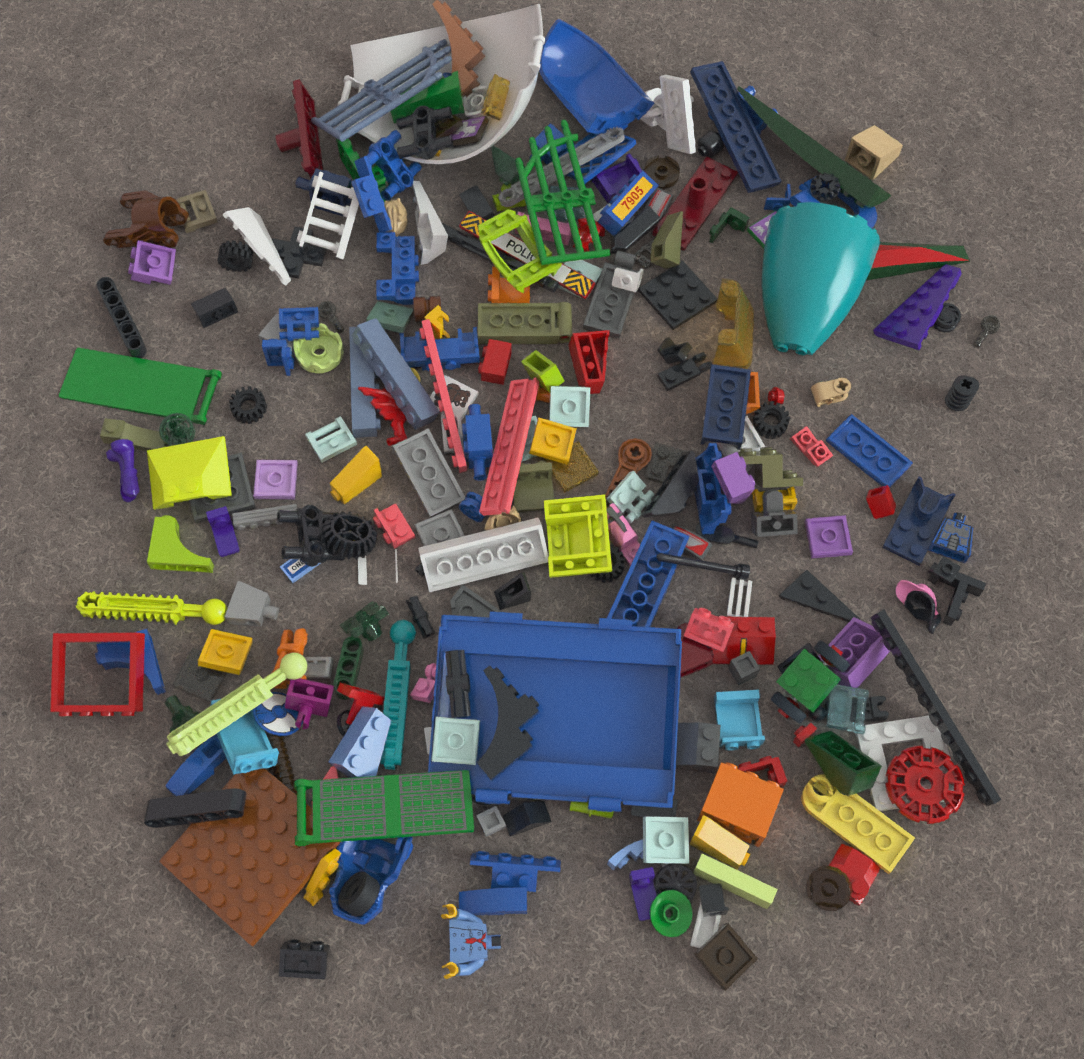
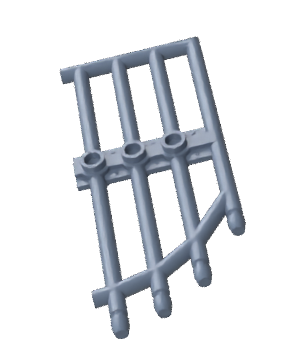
[311,39,452,142]

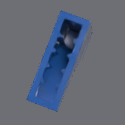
[95,629,166,695]

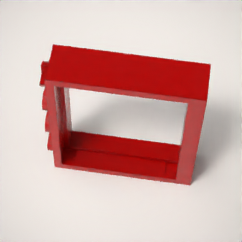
[50,633,145,716]

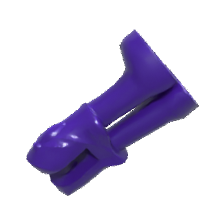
[106,439,140,503]

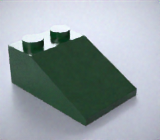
[805,731,882,796]

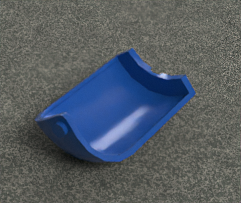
[539,19,654,134]

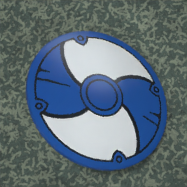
[253,692,303,736]

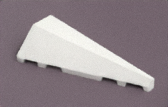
[412,181,448,265]
[223,207,291,286]

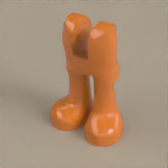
[271,628,308,689]

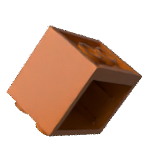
[697,762,784,847]

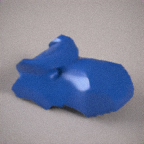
[329,837,413,925]

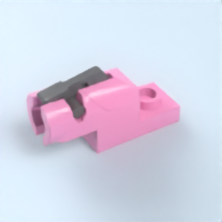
[606,503,640,566]

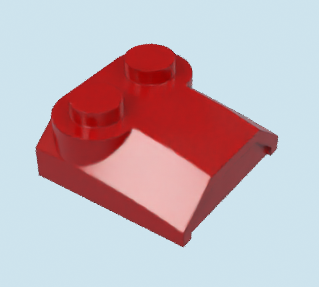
[829,843,880,906]

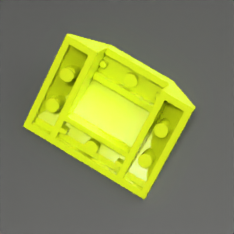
[147,436,232,510]
[544,495,612,578]

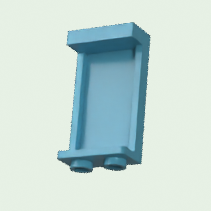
[210,699,279,775]

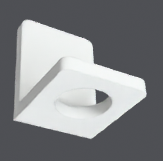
[612,268,644,292]

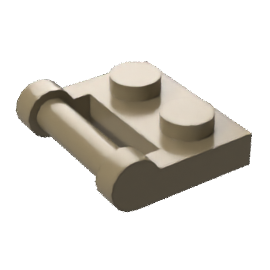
[176,190,218,233]

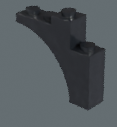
[477,665,540,781]

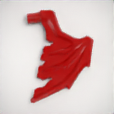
[358,387,407,446]

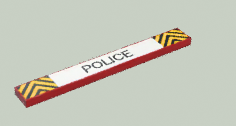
[459,211,595,300]

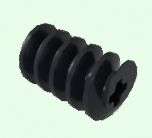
[945,375,979,411]

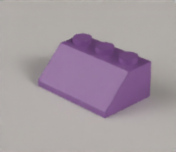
[818,617,890,692]

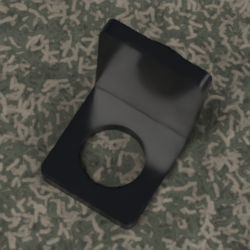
[699,883,729,917]

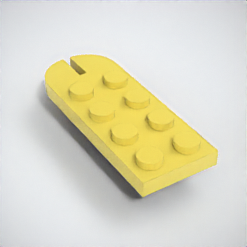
[801,774,915,874]

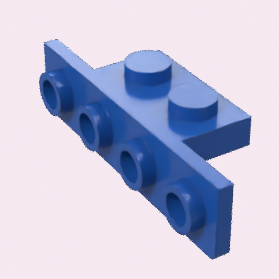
[351,156,392,233]
[470,851,561,892]

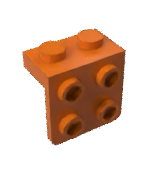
[488,267,530,303]

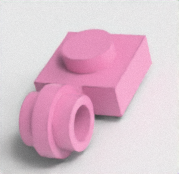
[410,663,436,703]

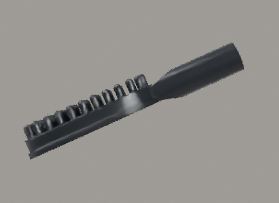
[696,523,758,548]

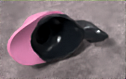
[895,580,941,634]

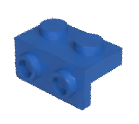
[262,339,295,376]

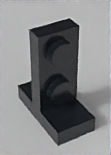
[940,572,986,626]

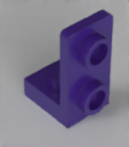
[206,506,240,557]
[629,867,657,921]

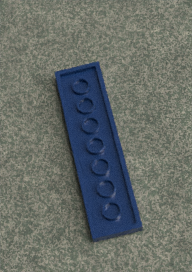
[690,61,782,193]

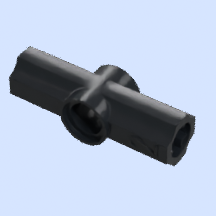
[445,650,471,718]

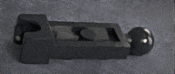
[808,696,889,724]

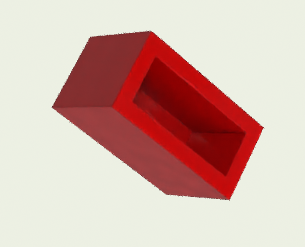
[478,339,512,385]

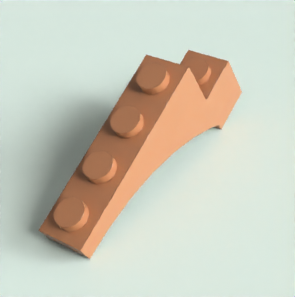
[432,0,486,98]

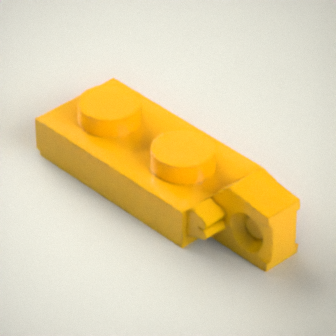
[303,849,342,906]

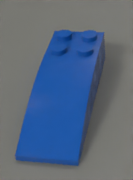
[607,521,690,627]

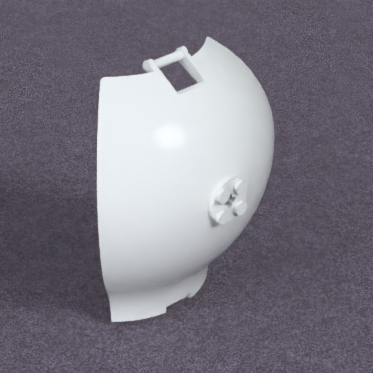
[334,4,545,164]

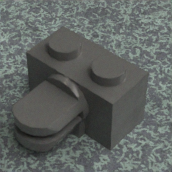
[751,489,798,537]

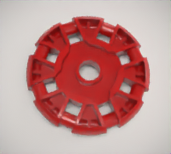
[885,746,965,824]

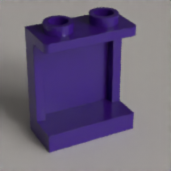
[591,153,646,204]

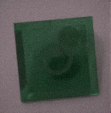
[491,145,531,187]

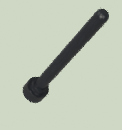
[656,553,750,581]

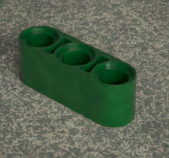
[333,636,364,700]

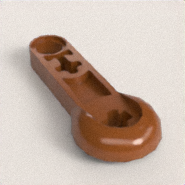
[605,438,652,508]

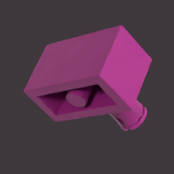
[285,678,334,729]

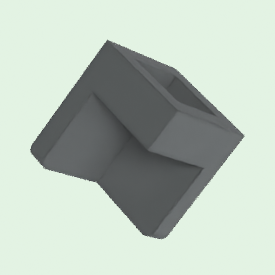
[728,651,760,686]

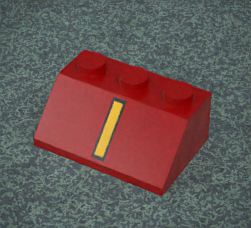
[710,617,776,665]

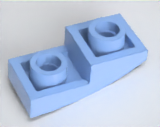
[607,839,643,871]

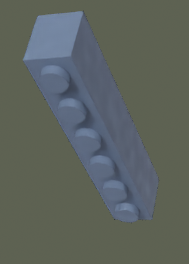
[352,318,440,430]
[349,327,381,438]

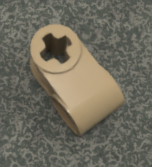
[811,378,851,407]

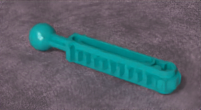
[380,619,416,770]

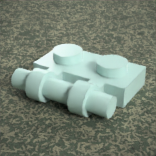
[606,471,655,523]

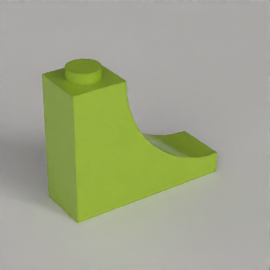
[147,515,214,573]

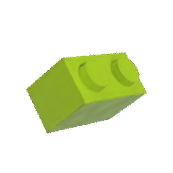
[521,350,565,393]

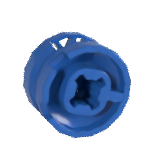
[459,492,485,522]

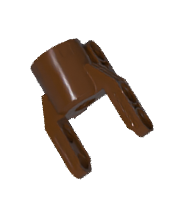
[103,190,189,248]

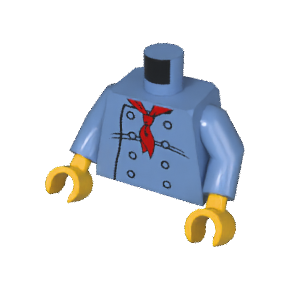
[441,904,501,979]

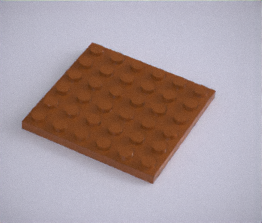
[159,768,341,946]

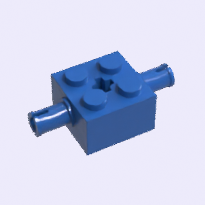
[462,404,493,481]

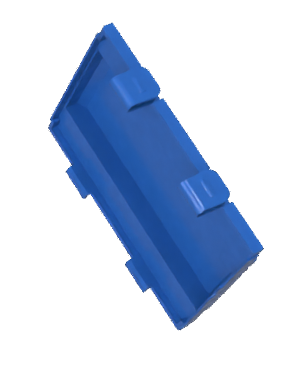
[428,612,682,812]

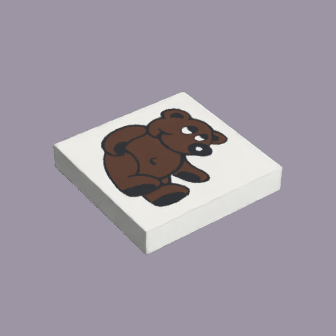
[430,375,478,423]

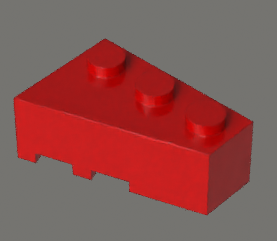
[568,330,610,394]

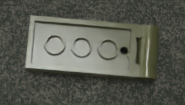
[478,302,572,344]

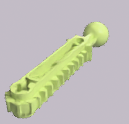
[166,653,307,756]

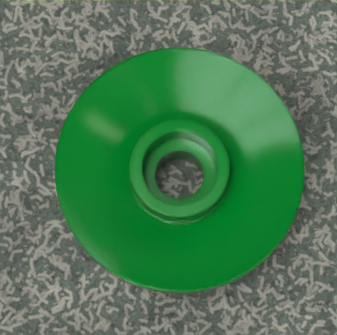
[650,890,693,937]

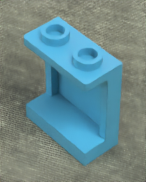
[714,690,765,751]

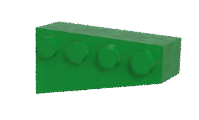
[390,71,465,124]

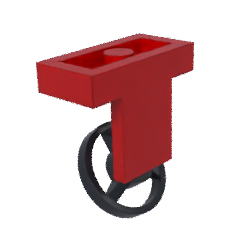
[337,683,385,737]

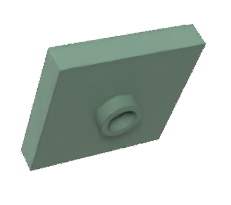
[366,301,414,333]

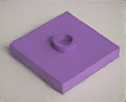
[804,515,853,559]

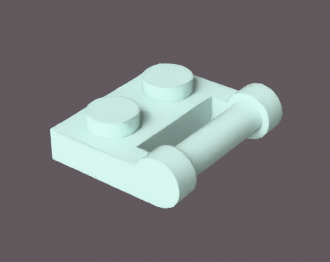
[305,416,357,463]

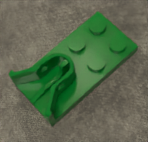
[336,132,389,202]

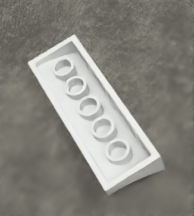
[418,518,549,592]

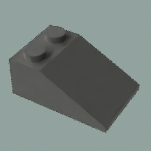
[676,722,721,773]

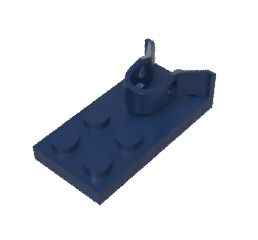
[700,364,751,450]
[882,477,956,566]

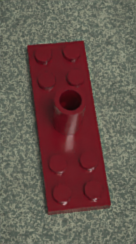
[276,79,324,179]
[652,156,738,251]

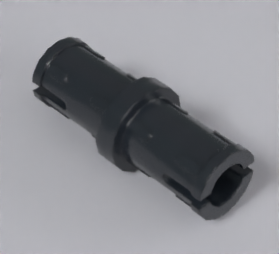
[406,596,435,639]

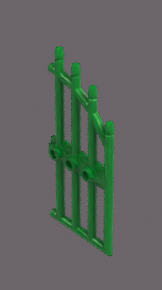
[515,120,610,265]

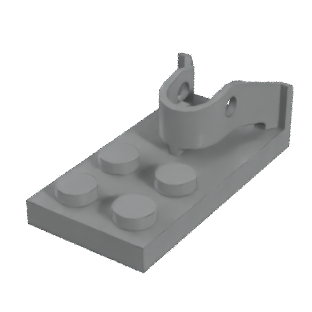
[391,428,465,518]

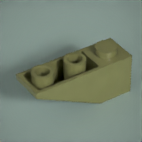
[651,211,683,269]

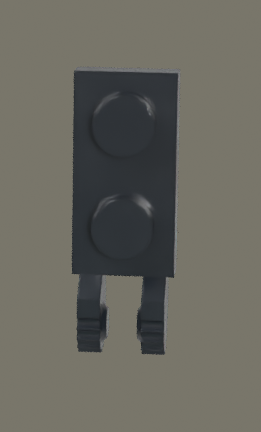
[657,352,712,391]

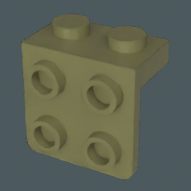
[513,461,554,512]

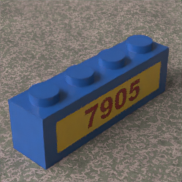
[597,171,659,236]

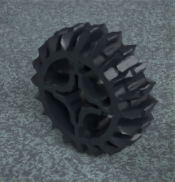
[321,511,377,560]

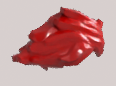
[573,218,605,252]

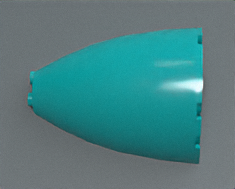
[761,202,880,355]

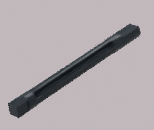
[442,223,559,293]

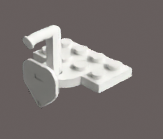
[640,75,696,154]

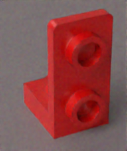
[738,756,787,787]

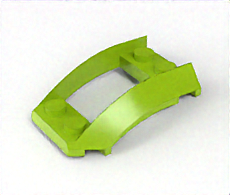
[478,209,562,293]

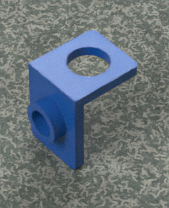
[764,184,791,212]

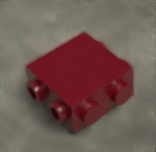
[677,623,714,678]

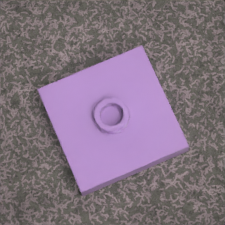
[253,460,298,500]

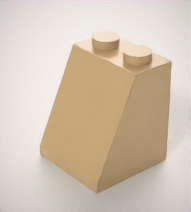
[845,125,903,180]

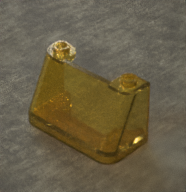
[713,279,754,369]

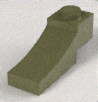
[100,418,169,451]

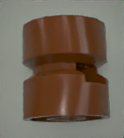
[413,296,441,322]

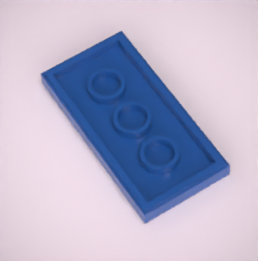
[826,414,913,488]

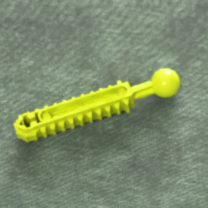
[76,591,228,625]

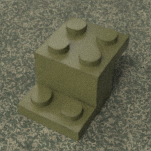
[734,447,803,488]

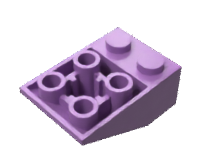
[712,452,755,504]

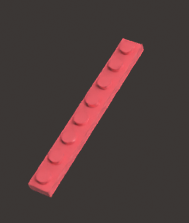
[419,319,467,473]

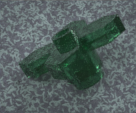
[340,601,389,641]

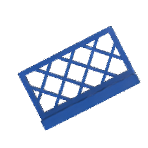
[559,133,637,184]

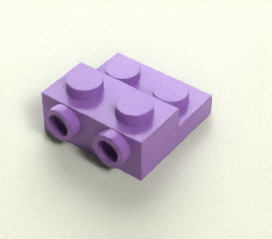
[128,240,176,285]

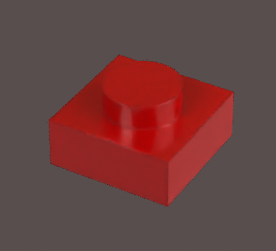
[793,723,817,748]

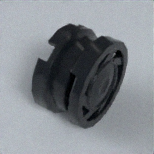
[933,303,961,333]

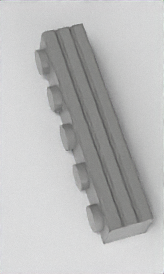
[232,504,298,530]

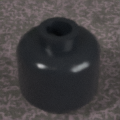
[697,131,724,158]

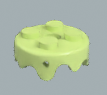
[293,323,344,373]

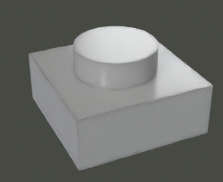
[476,806,506,837]

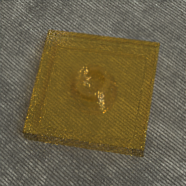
[544,441,599,493]

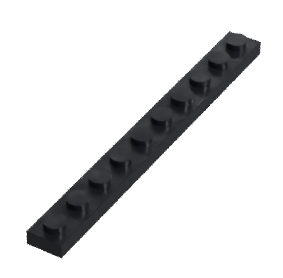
[870,609,1001,806]

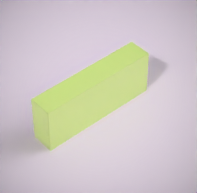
[693,854,778,909]

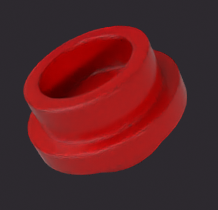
[768,387,784,405]

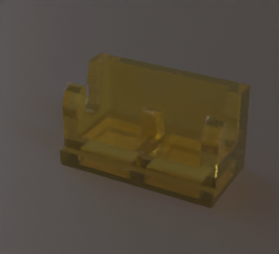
[481,74,510,120]

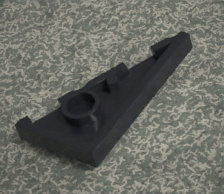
[779,570,860,622]

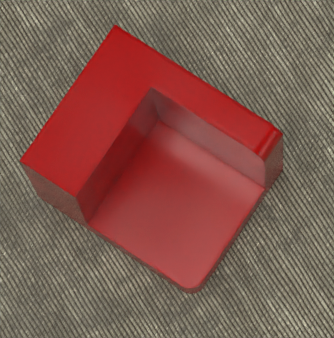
[866,485,896,519]

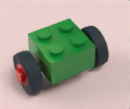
[771,640,850,724]

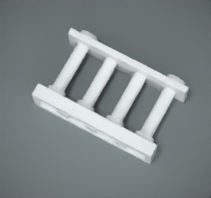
[297,172,359,260]

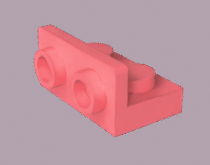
[372,503,416,549]
[684,608,734,652]

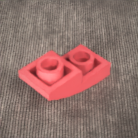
[790,426,833,467]

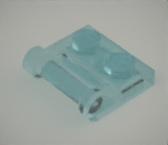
[826,685,869,734]

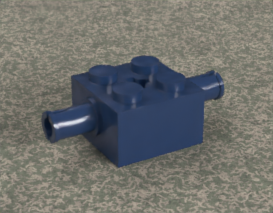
[295,168,360,217]

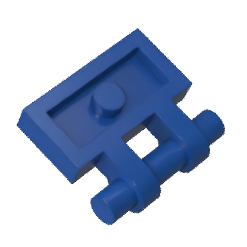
[279,307,319,341]

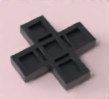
[272,227,327,279]

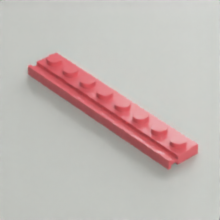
[480,378,540,516]

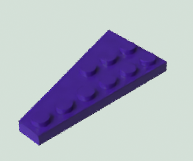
[873,264,962,350]

